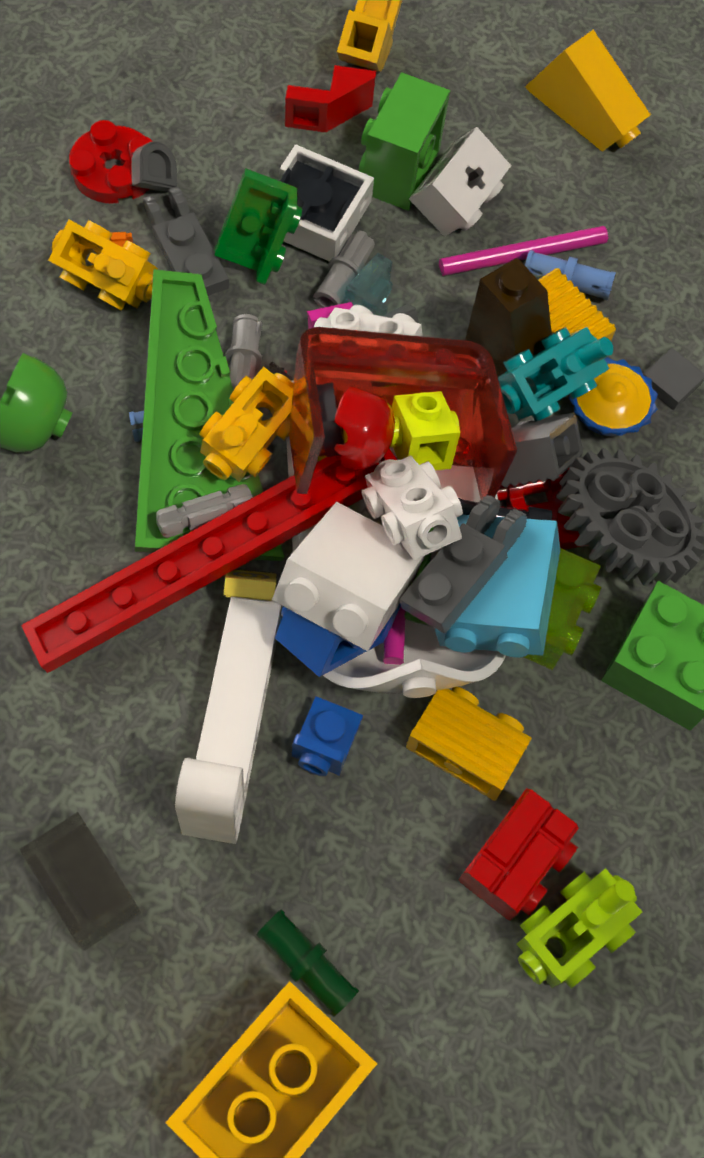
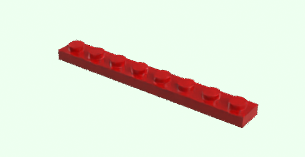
[21,448,397,673]

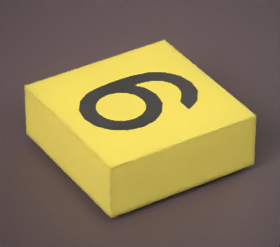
[224,569,276,601]

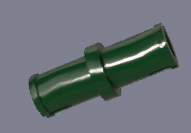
[256,909,360,1017]

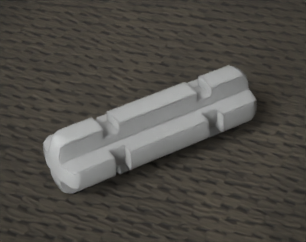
[156,484,253,538]

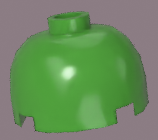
[0,353,73,452]

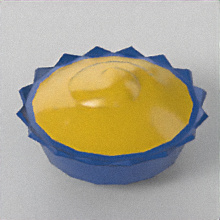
[568,357,658,437]

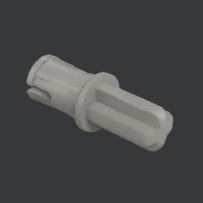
[313,231,375,308]
[225,314,262,390]

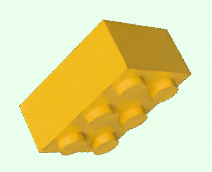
[165,981,377,1158]

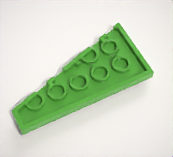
[135,269,284,561]

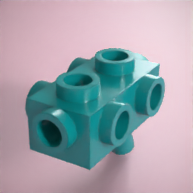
[496,327,614,422]

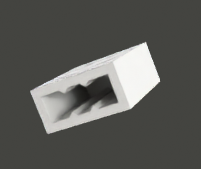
[272,502,425,651]

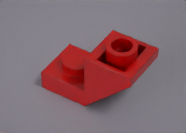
[285,65,376,133]

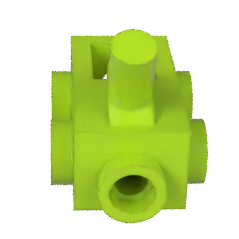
[516,868,642,988]

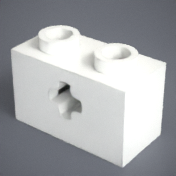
[409,127,511,236]

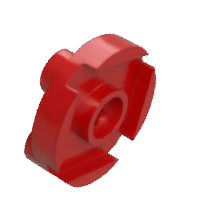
[69,120,153,204]

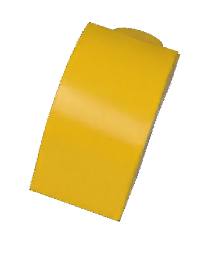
[337,0,403,72]

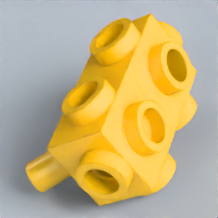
[48,220,158,311]
[199,366,303,482]

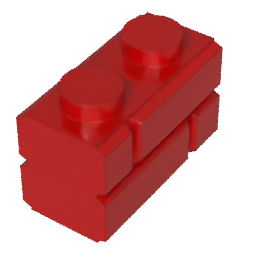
[459,788,579,920]

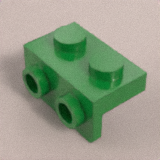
[214,168,302,285]

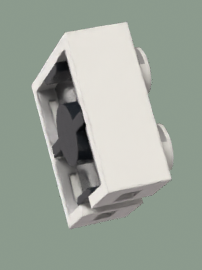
[279,144,374,261]

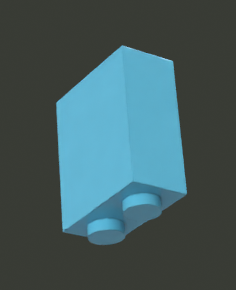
[434,515,560,658]

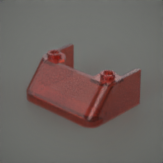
[289,327,517,500]

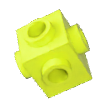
[389,391,461,470]

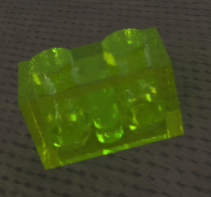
[524,548,602,671]

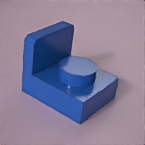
[292,696,363,776]

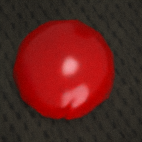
[334,386,395,470]

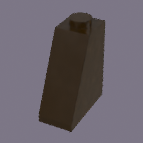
[464,257,552,386]

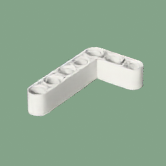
[175,596,283,844]

